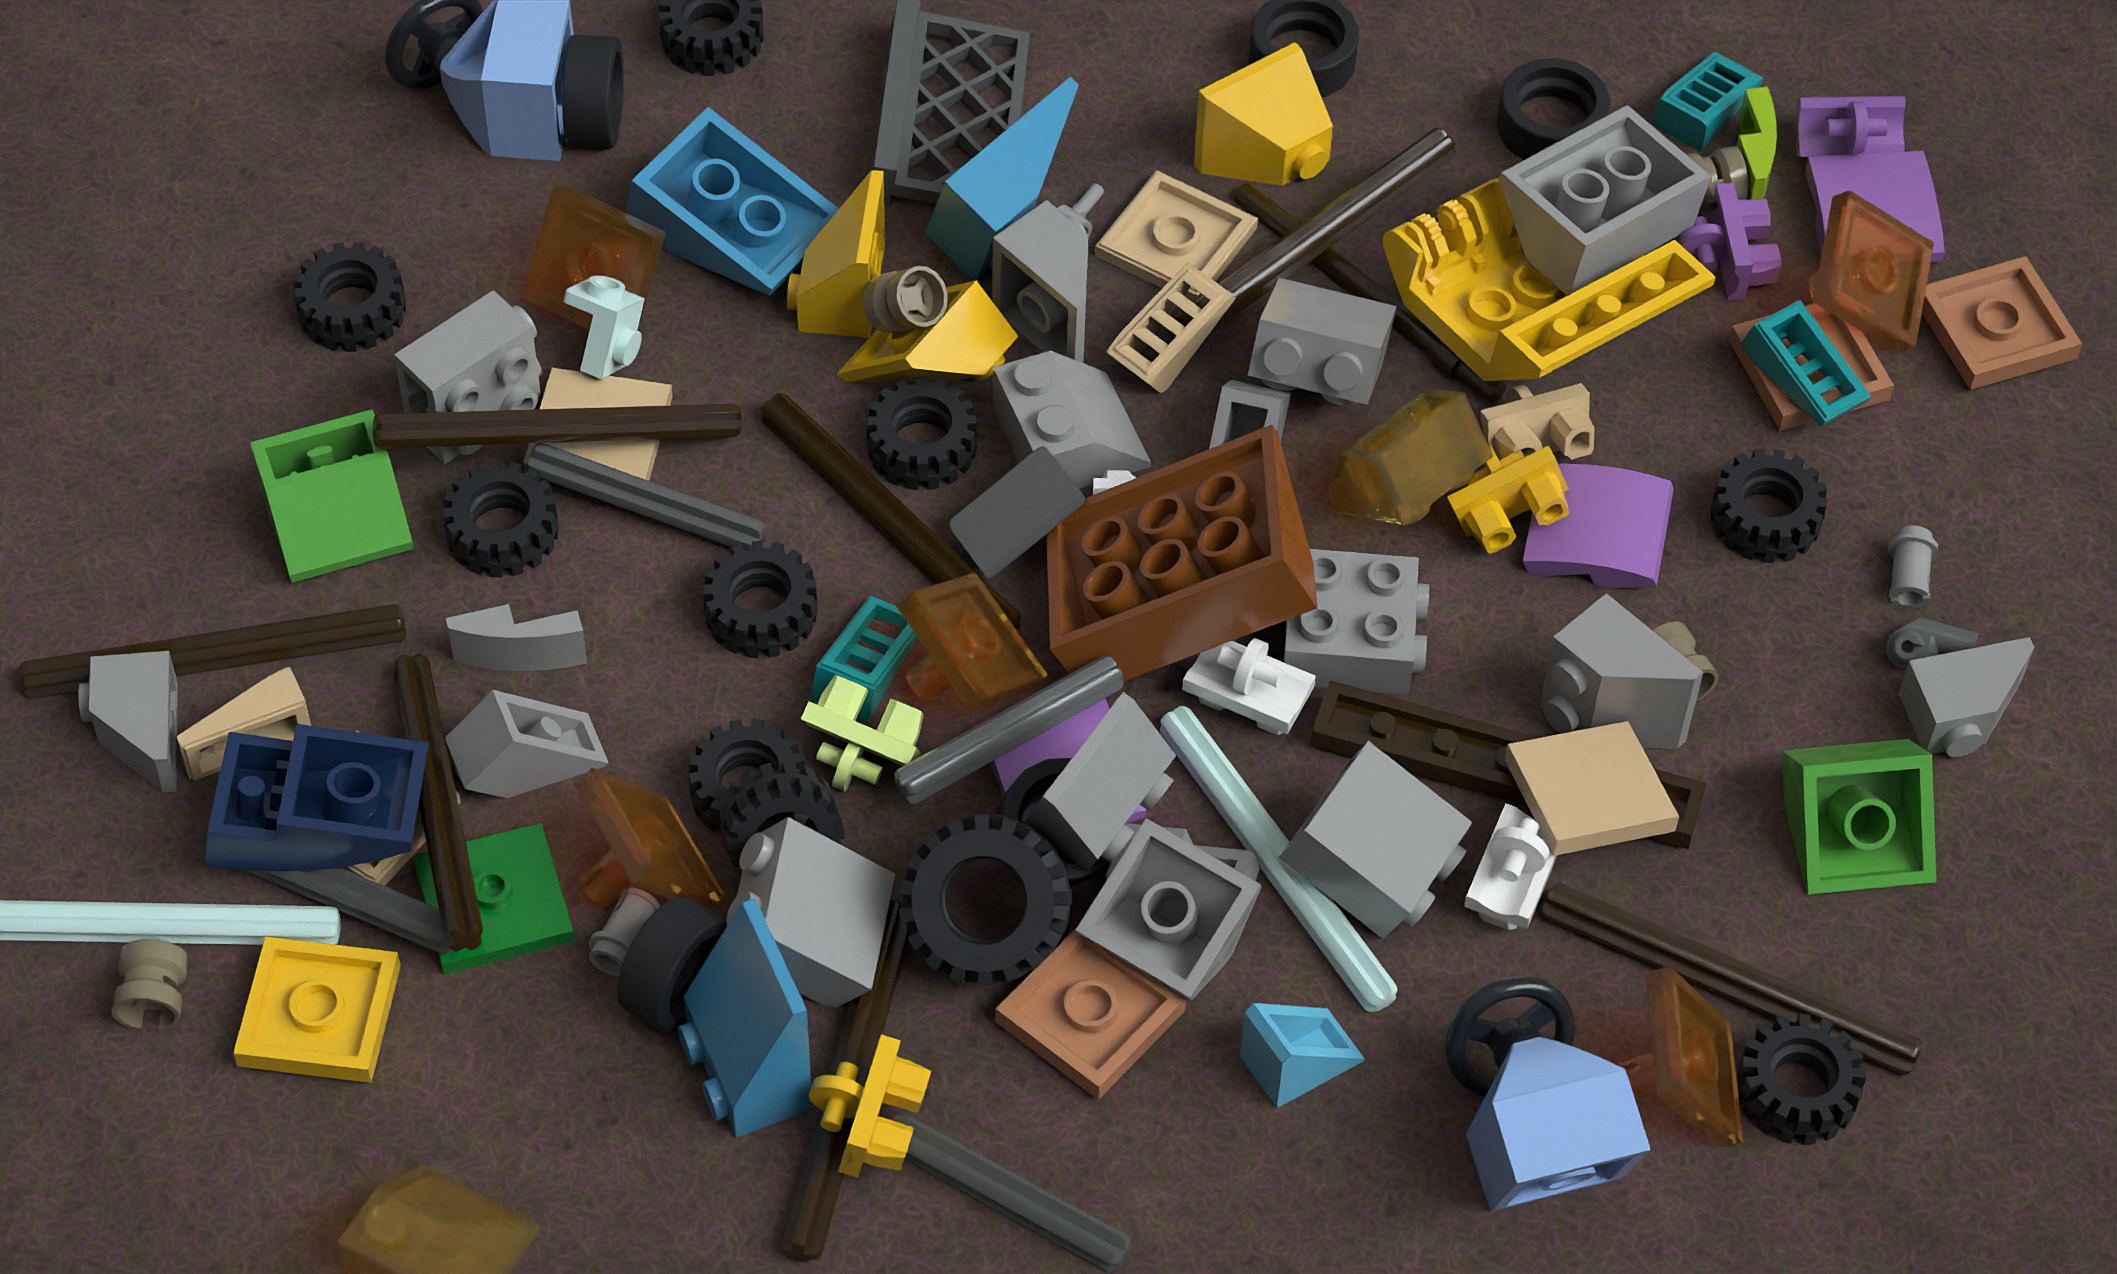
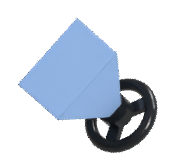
[385,0,573,161]
[1445,977,1651,1211]

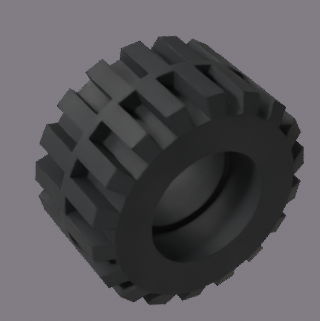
[899,814,1072,985]

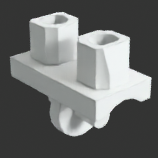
[1182,638,1316,735]
[1464,803,1558,930]

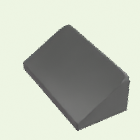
[948,446,1086,579]

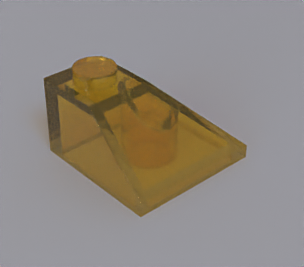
[337,1165,542,1274]

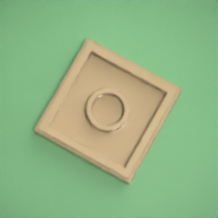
[1095,170,1258,302]
[523,368,673,481]
[1505,721,1679,856]

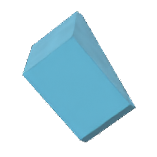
[1240,1003,1365,1108]

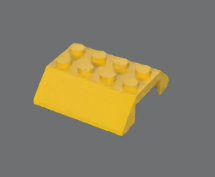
[1383,175,1716,381]

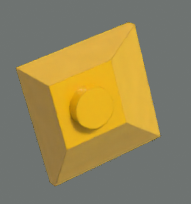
[1194,42,1333,186]
[787,170,885,338]
[836,280,1019,382]

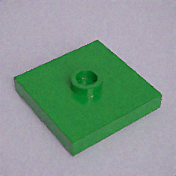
[412,823,575,975]

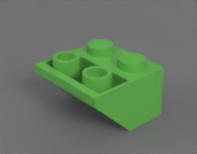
[250,409,414,583]

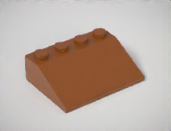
[1046,425,1318,682]

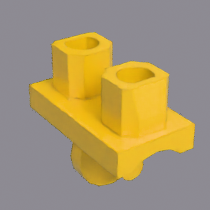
[1447,445,1569,554]
[809,1035,931,1178]

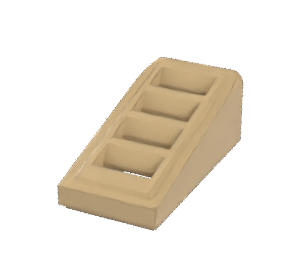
[1106,262,1236,394]
[176,667,311,781]

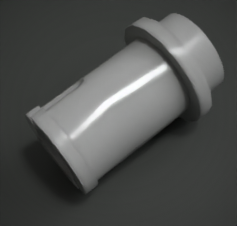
[1888,525,1938,608]
[589,887,660,976]

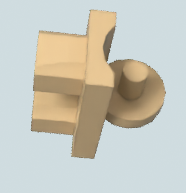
[1480,383,1594,467]

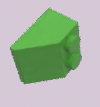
[1782,739,1937,895]

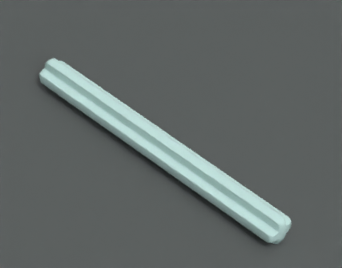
[1160,706,1397,1013]
[0,900,341,945]

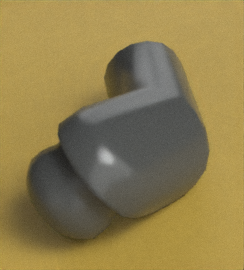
[1886,617,1979,669]

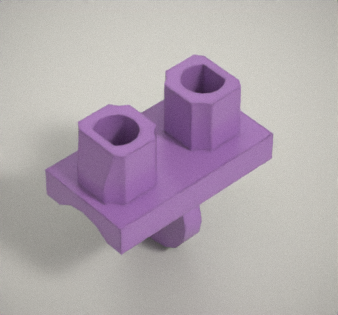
[1796,96,1905,157]
[1677,183,1782,301]

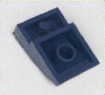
[205,724,429,871]

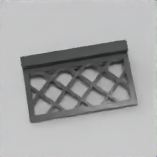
[869,0,1030,205]

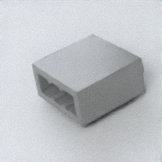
[1248,278,1397,406]
[394,290,542,464]
[1283,549,1429,695]
[1279,741,1473,939]
[726,817,895,1007]

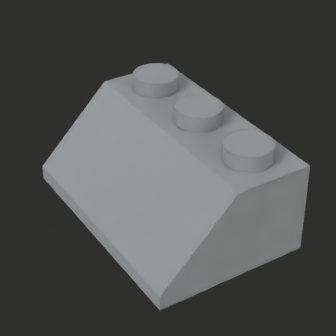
[1499,105,1711,296]

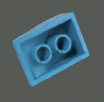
[925,76,1079,281]
[624,107,839,296]
[677,898,813,1138]

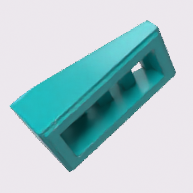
[1652,52,1763,152]
[1740,300,1871,427]
[811,596,927,723]

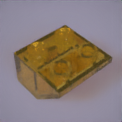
[1326,388,1493,525]

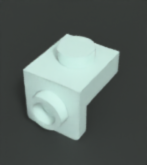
[563,276,645,379]

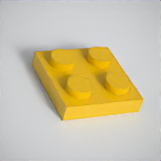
[233,936,401,1083]

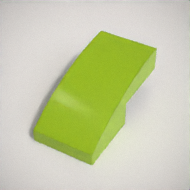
[1737,86,1777,200]

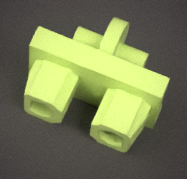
[801,675,924,792]

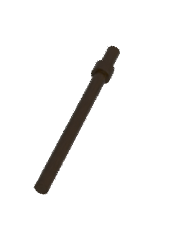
[1234,182,1507,403]

